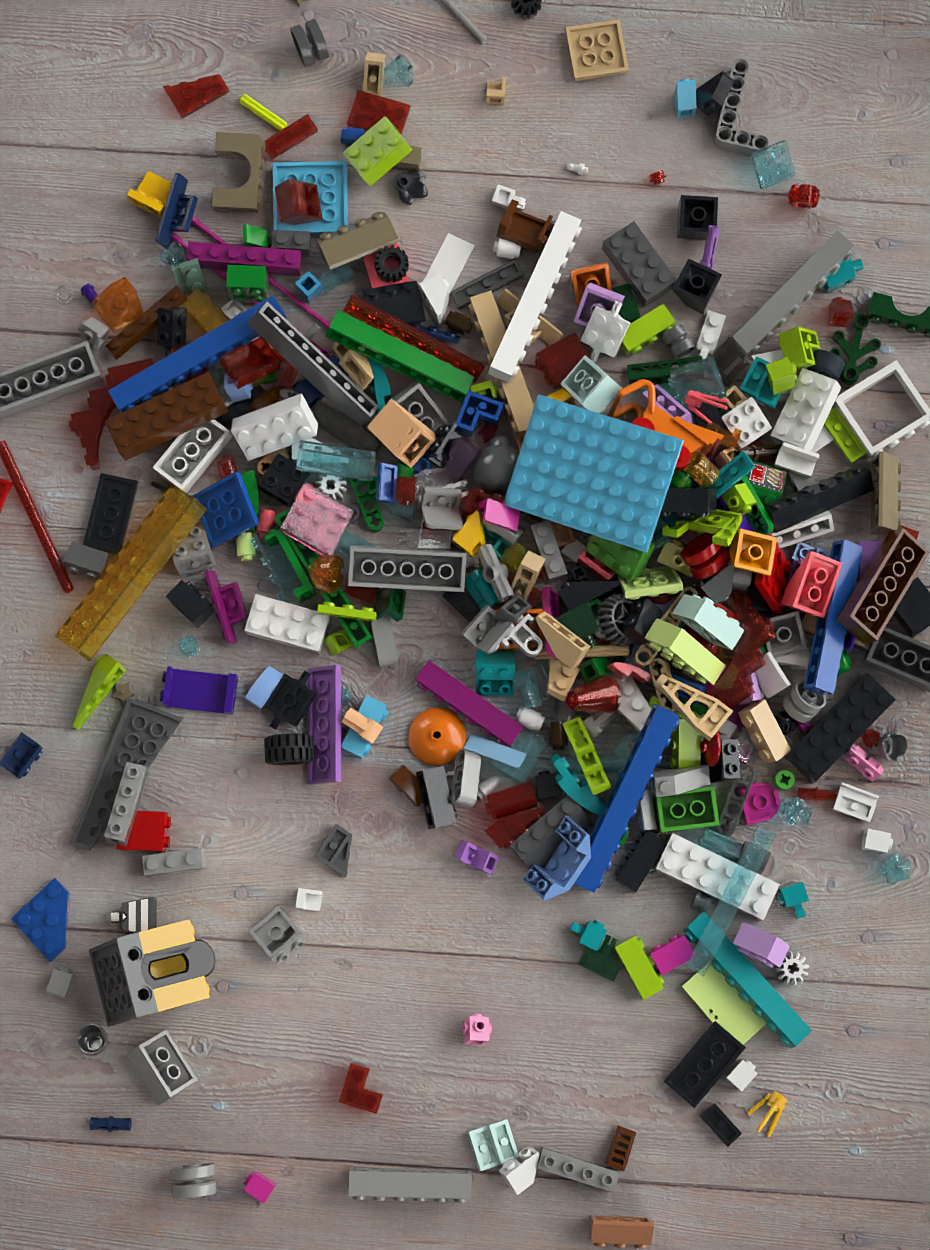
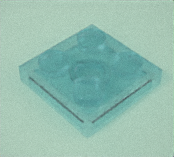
[750,140,796,190]

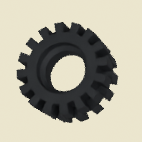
[375,245,409,282]

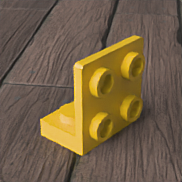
[127,171,171,219]

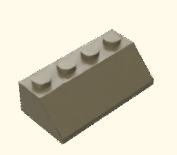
[316,212,400,270]
[871,451,901,535]

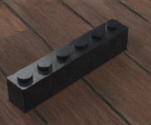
[764,465,874,533]

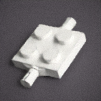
[580,301,630,362]

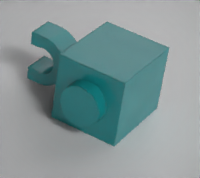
[777,882,809,919]
[569,920,607,952]

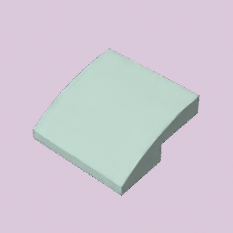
[467,1119,519,1171]

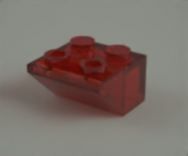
[275,179,322,225]

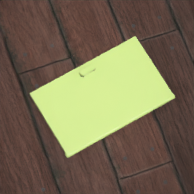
[681,961,766,1044]

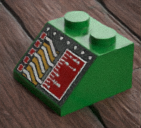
[746,460,787,506]

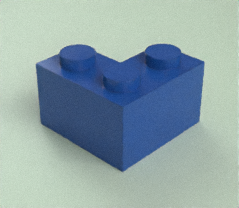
[455,390,504,437]

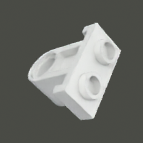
[501,614,543,657]

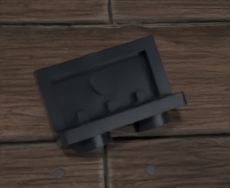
[157,307,188,348]

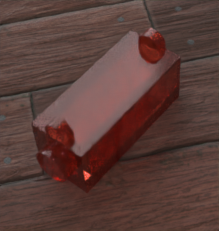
[484,781,538,820]

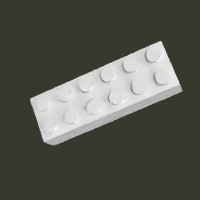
[654,833,780,921]

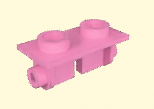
[843,744,884,782]

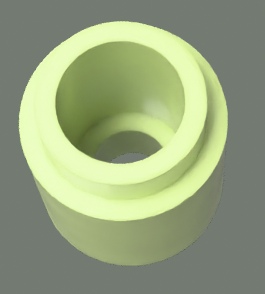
[236,532,256,561]

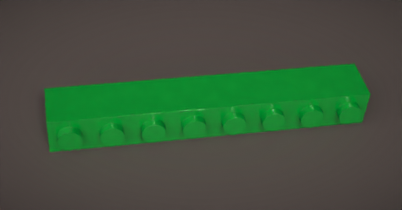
[325,310,474,403]
[274,508,373,649]

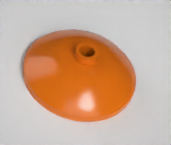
[408,708,466,766]

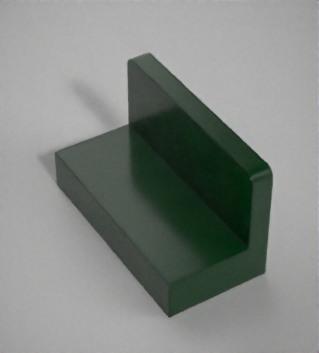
[374,588,406,622]

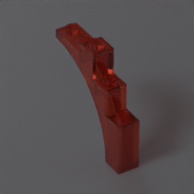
[69,358,154,471]
[705,590,776,710]

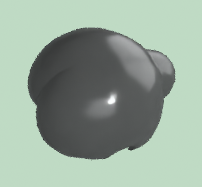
[473,435,520,496]

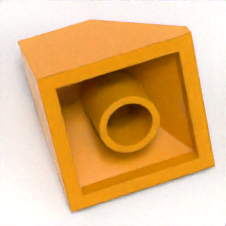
[729,529,777,576]

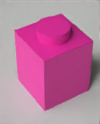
[243,1171,276,1203]

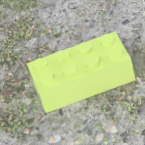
[645,618,726,685]

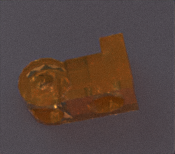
[706,423,742,450]

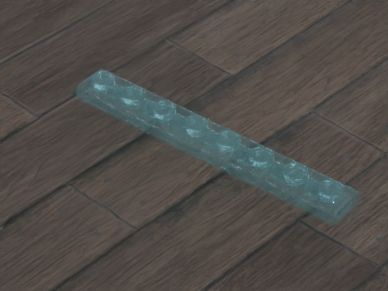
[685,826,776,976]

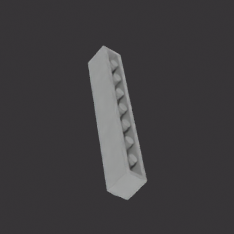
[731,231,854,356]

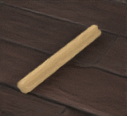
[534,644,630,660]

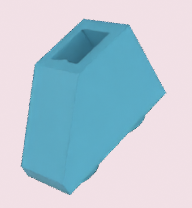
[673,79,696,118]

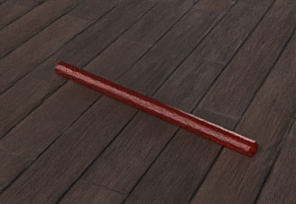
[0,440,74,593]

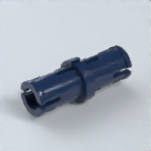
[90,1116,132,1132]

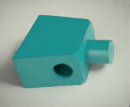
[823,258,863,294]

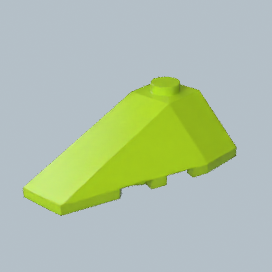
[73,654,127,730]

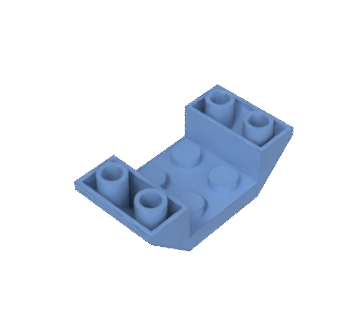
[523,815,591,901]

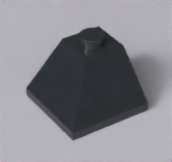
[672,258,722,314]

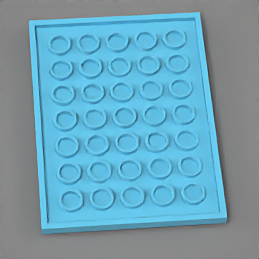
[503,394,684,552]

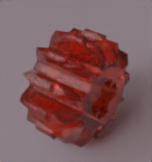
[788,183,820,209]

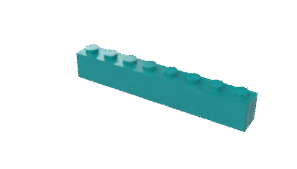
[683,911,812,1048]

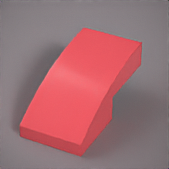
[607,662,651,684]

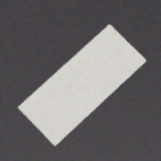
[419,233,475,294]

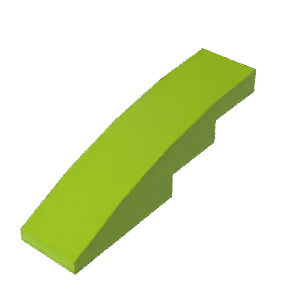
[562,716,611,795]

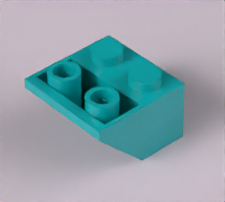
[476,651,515,696]

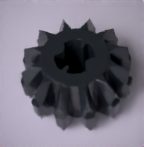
[511,0,542,19]

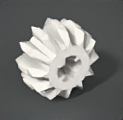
[315,471,347,503]
[775,951,809,985]

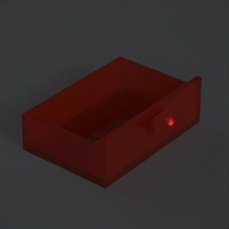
[220,337,281,389]

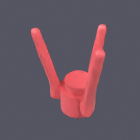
[684,389,728,425]

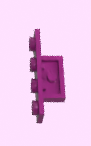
[205,570,248,644]

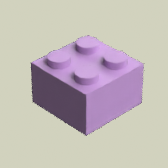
[573,283,625,327]
[733,922,790,968]

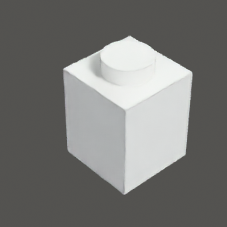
[861,829,893,854]
[725,1059,758,1091]

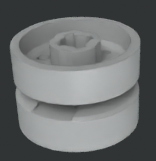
[783,680,826,723]

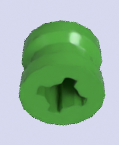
[773,770,795,790]

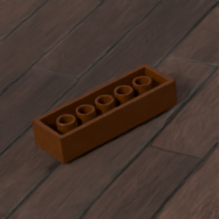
[105,372,229,461]
[836,528,930,644]

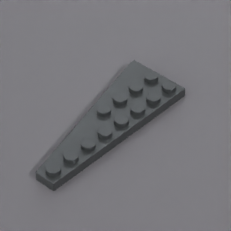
[71,698,183,851]

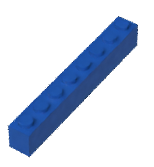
[804,539,863,695]

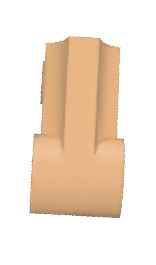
[341,708,383,744]

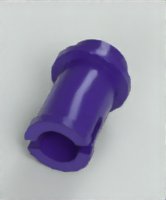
[80,283,103,308]

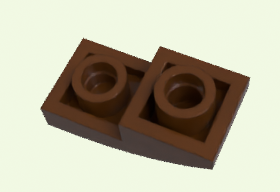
[389,765,422,807]

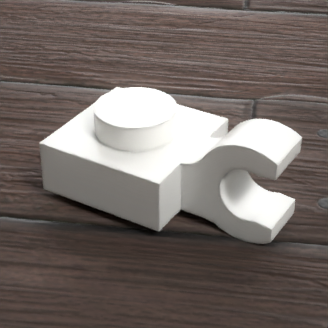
[492,184,526,210]

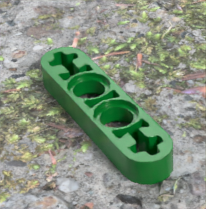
[347,462,384,532]
[732,476,774,534]

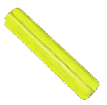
[239,94,287,132]

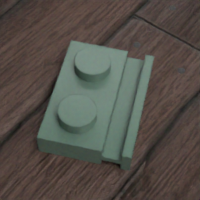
[171,258,207,295]

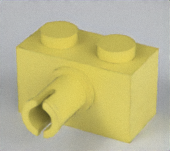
[657,537,692,577]

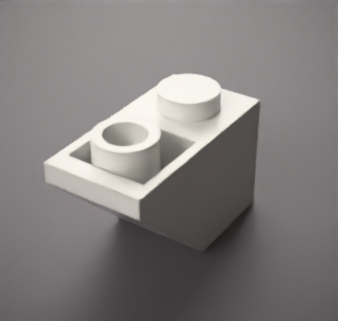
[499,1146,540,1195]

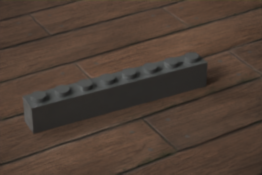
[247,301,379,427]

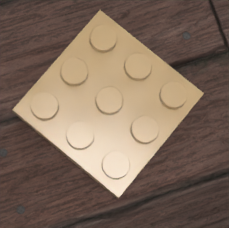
[565,19,629,81]

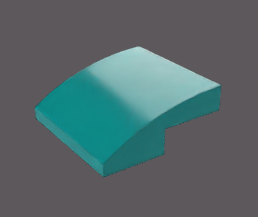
[739,357,783,409]

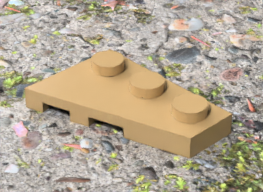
[546,658,585,702]

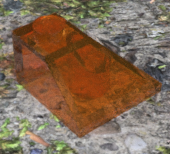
[91,277,143,332]

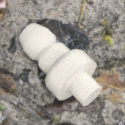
[567,163,588,175]

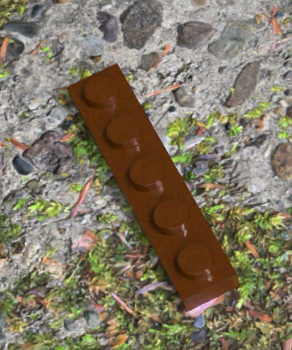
[105,285,188,360]

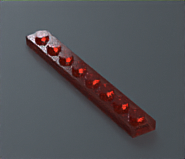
[343,294,485,382]

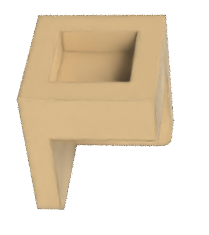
[486,77,506,105]

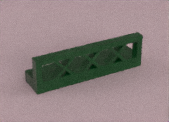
[627,356,705,385]

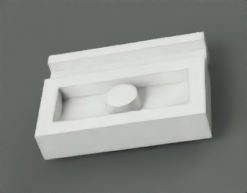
[832,782,879,823]

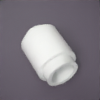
[493,238,521,259]
[515,706,545,731]

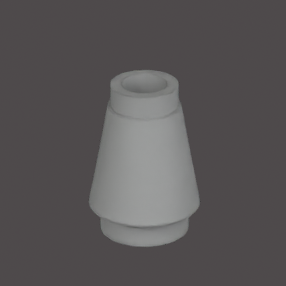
[477,775,501,802]

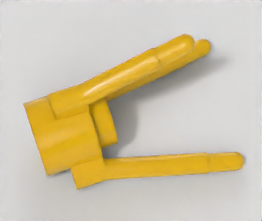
[747,1090,787,1137]

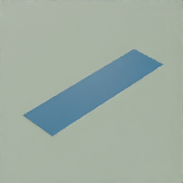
[464,734,527,768]

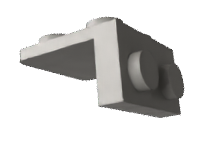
[420,486,463,531]
[461,605,514,654]

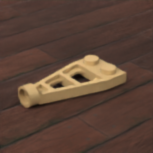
[653,673,733,741]

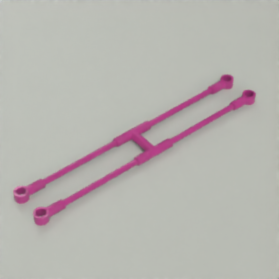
[171,216,331,357]

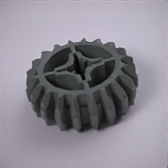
[596,594,636,646]

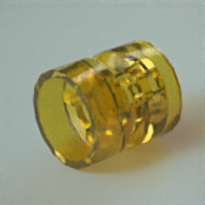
[683,452,720,488]

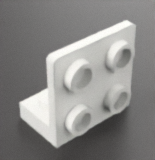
[721,397,772,448]

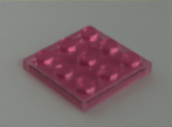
[279,483,354,559]

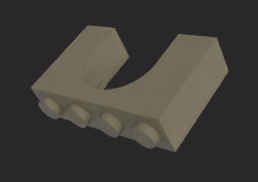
[212,132,265,213]

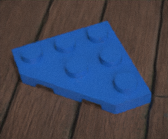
[11,878,69,962]

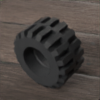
[264,733,314,765]

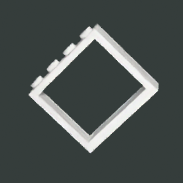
[832,360,930,459]

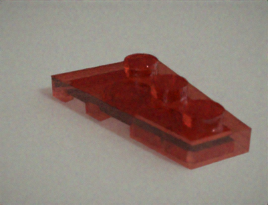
[163,74,230,119]

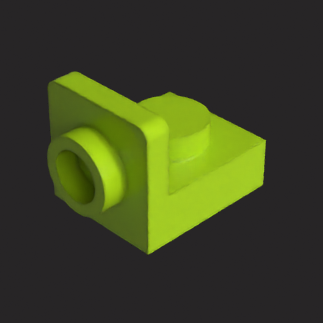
[469,380,499,401]

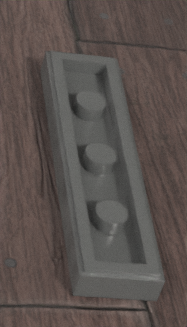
[450,259,524,310]

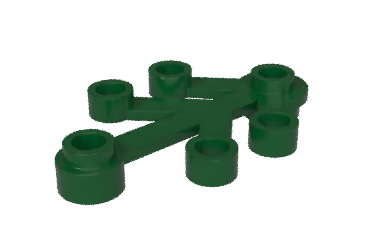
[830,314,881,385]

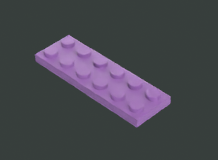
[308,665,341,784]

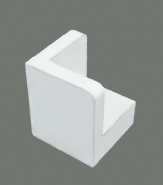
[295,888,323,911]

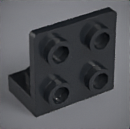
[423,423,463,469]
[258,454,310,509]

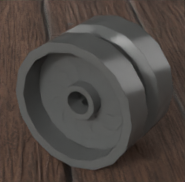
[290,19,329,67]

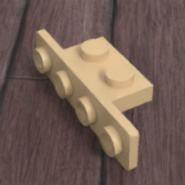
[497,289,563,348]

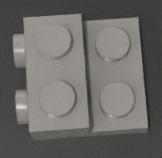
[249,906,306,964]

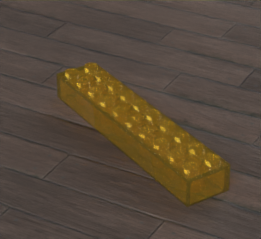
[55,484,207,662]

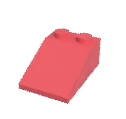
[781,551,843,618]

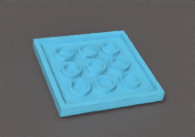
[273,161,348,235]

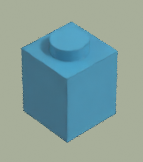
[295,271,323,303]

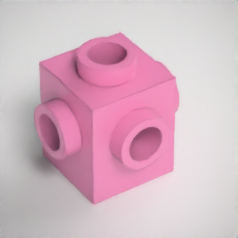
[462,1014,492,1045]

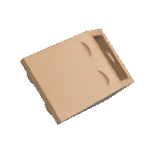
[367,399,435,468]

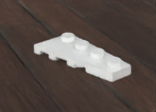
[591,672,651,732]

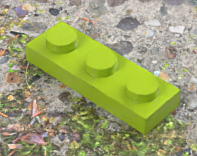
[824,407,867,464]
[317,602,377,622]

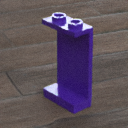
[160,666,238,715]

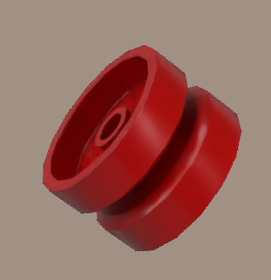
[680,533,731,580]

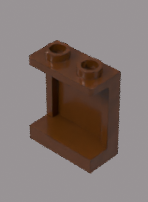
[496,199,554,253]

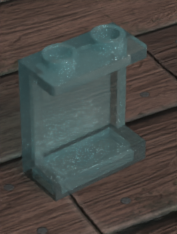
[668,356,726,409]

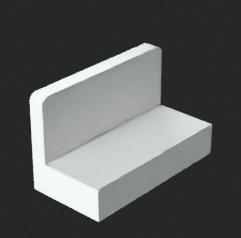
[774,442,819,478]

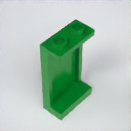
[264,528,317,603]

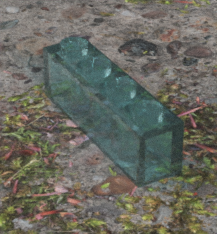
[296,440,375,481]

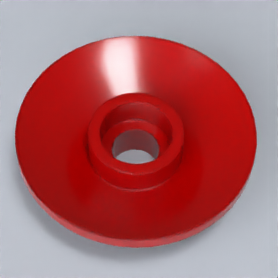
[700,731,721,767]

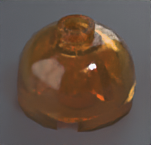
[308,554,344,594]

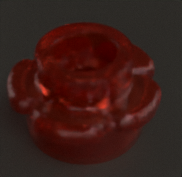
[649,170,667,185]
[862,729,881,748]

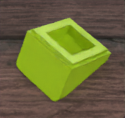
[324,630,353,656]

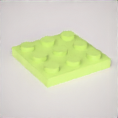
[617,565,683,600]

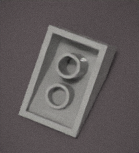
[385,381,450,433]

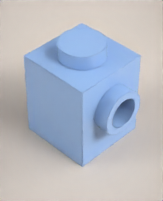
[224,370,253,402]

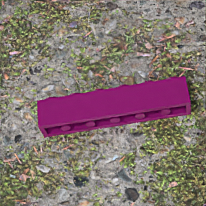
[186,241,302,276]
[415,660,523,748]

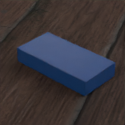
[376,463,398,504]

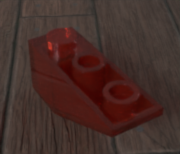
[485,808,544,849]

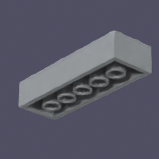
[0,341,103,419]
[347,545,467,592]
[348,1167,471,1203]

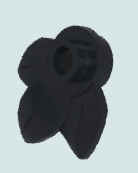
[393,170,428,206]

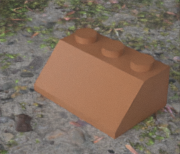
[590,1215,654,1248]

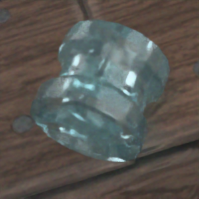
[179,636,200,657]

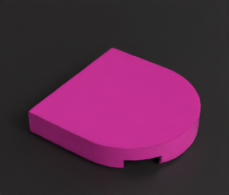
[736,782,780,825]

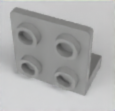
[167,525,216,577]

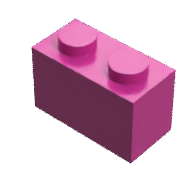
[648,934,696,975]

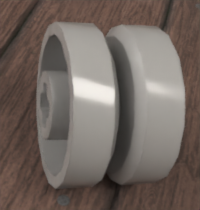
[170,1163,217,1199]

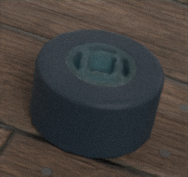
[808,350,845,380]

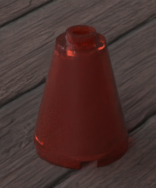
[566,674,621,713]

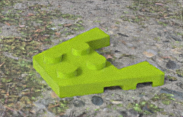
[662,509,743,546]

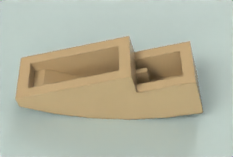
[332,342,374,391]

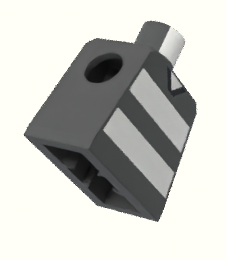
[111,897,157,933]

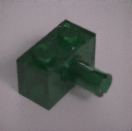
[577,934,622,982]

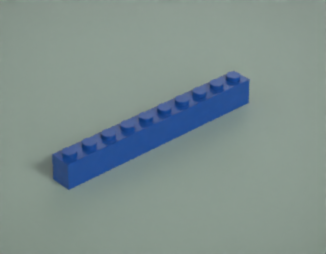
[108,295,287,413]
[574,703,679,893]

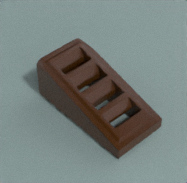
[604,1125,636,1172]

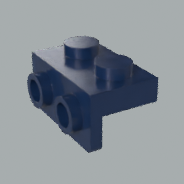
[0,732,43,779]

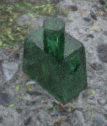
[555,601,599,650]

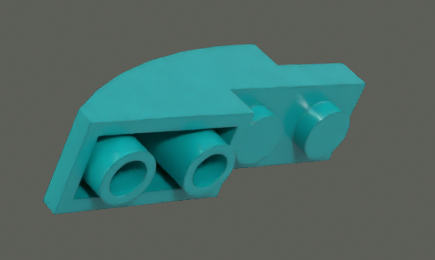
[367,357,391,415]
[551,753,607,815]

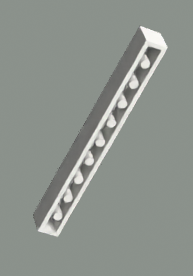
[488,211,582,383]

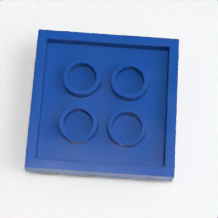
[192,472,259,548]

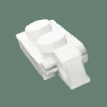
[696,310,726,363]

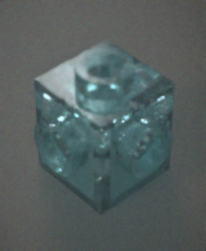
[779,796,814,826]
[881,853,911,883]

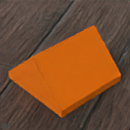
[569,262,612,305]

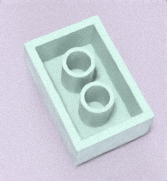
[560,355,622,413]
[672,594,744,650]

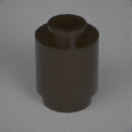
[444,311,474,335]
[548,722,568,750]

